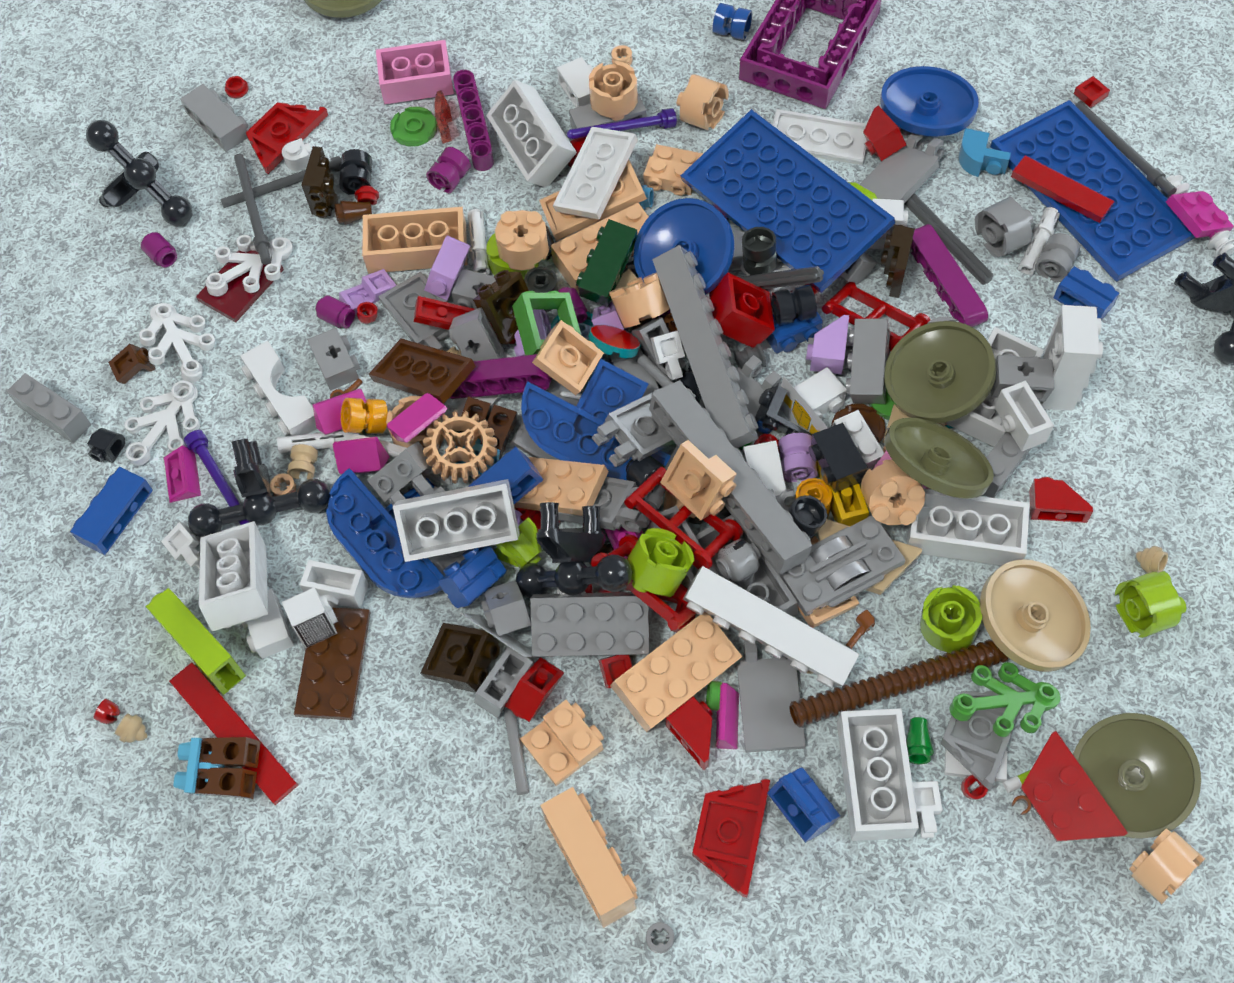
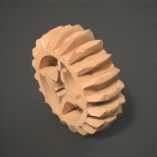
[423,410,497,484]

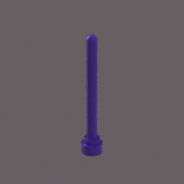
[567,108,677,139]
[184,430,250,525]

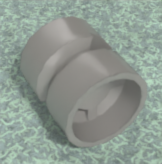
[1035,233,1080,282]

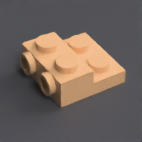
[643,144,703,195]
[532,320,604,395]
[660,440,737,520]
[520,700,604,786]

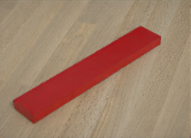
[169,662,299,805]

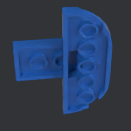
[521,359,671,480]
[326,468,443,598]

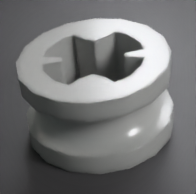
[646,922,674,954]

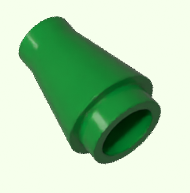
[906,717,934,765]

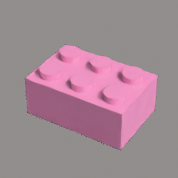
[376,40,454,104]

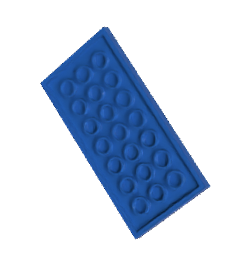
[990,100,1195,282]
[680,109,895,293]

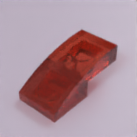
[435,90,452,144]

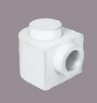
[282,138,312,171]

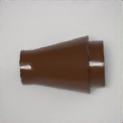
[334,201,372,225]

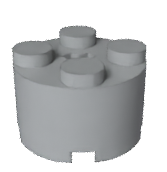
[975,197,1033,258]

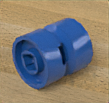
[712,3,753,40]

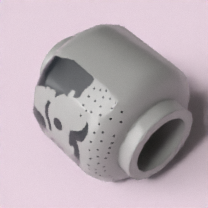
[716,539,761,582]

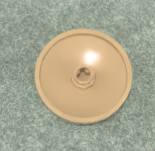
[980,559,1091,672]

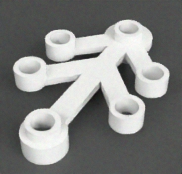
[206,235,293,296]
[139,303,215,383]
[125,380,200,466]

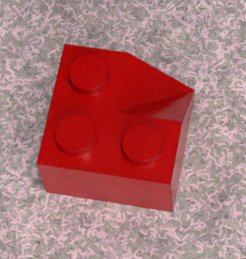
[709,273,775,348]

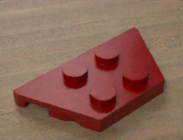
[246,102,328,174]
[1020,731,1128,842]
[692,779,770,898]

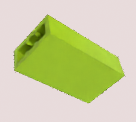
[145,588,246,695]

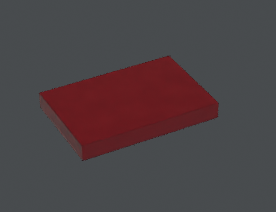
[196,250,284,323]

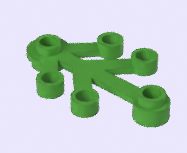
[949,662,1061,737]

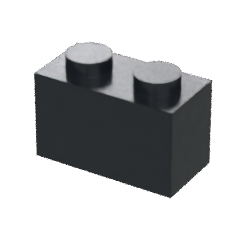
[809,423,868,493]

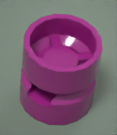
[426,147,471,194]

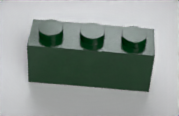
[576,219,638,307]

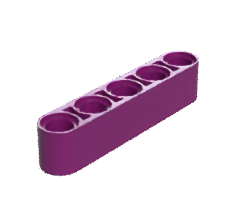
[453,69,494,171]
[911,224,988,327]
[450,354,552,399]

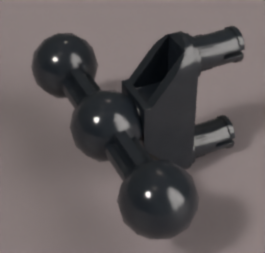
[86,120,192,227]
[1174,253,1234,364]
[188,438,331,537]
[515,502,633,598]

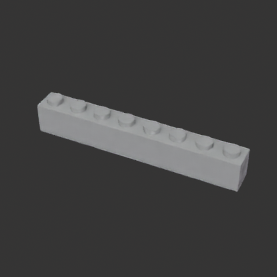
[652,245,759,449]
[649,380,813,575]

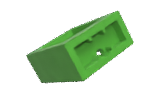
[512,291,581,356]

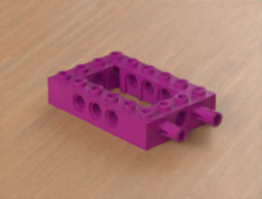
[739,0,881,109]

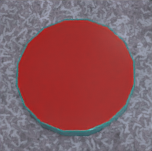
[588,325,641,358]

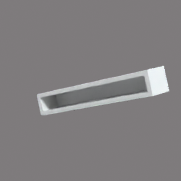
[683,566,859,688]

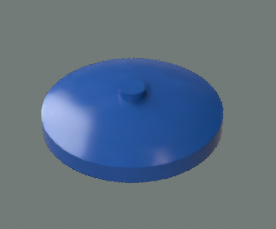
[880,66,979,136]
[634,198,734,295]

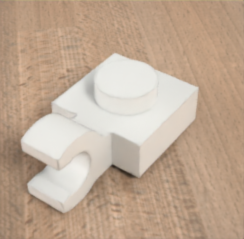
[650,331,685,380]
[161,522,200,569]
[912,781,943,838]

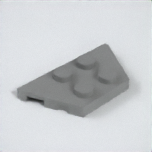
[941,691,1024,790]

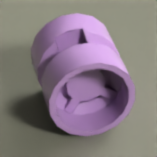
[778,433,818,482]

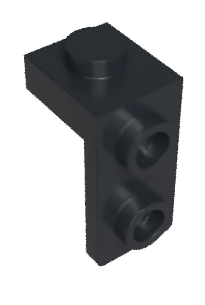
[755,385,812,436]

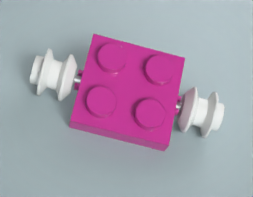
[1160,175,1234,257]

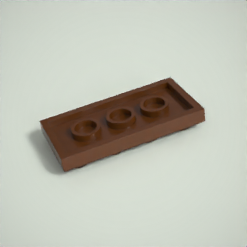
[369,338,476,404]
[294,607,371,720]

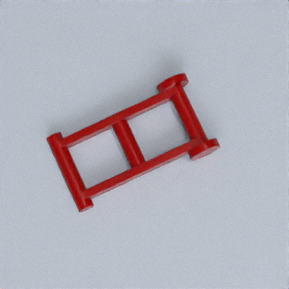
[821,282,931,351]
[624,467,743,569]
[591,534,697,630]

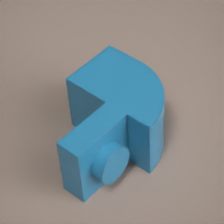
[958,128,1011,177]

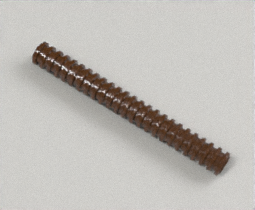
[789,639,1008,728]

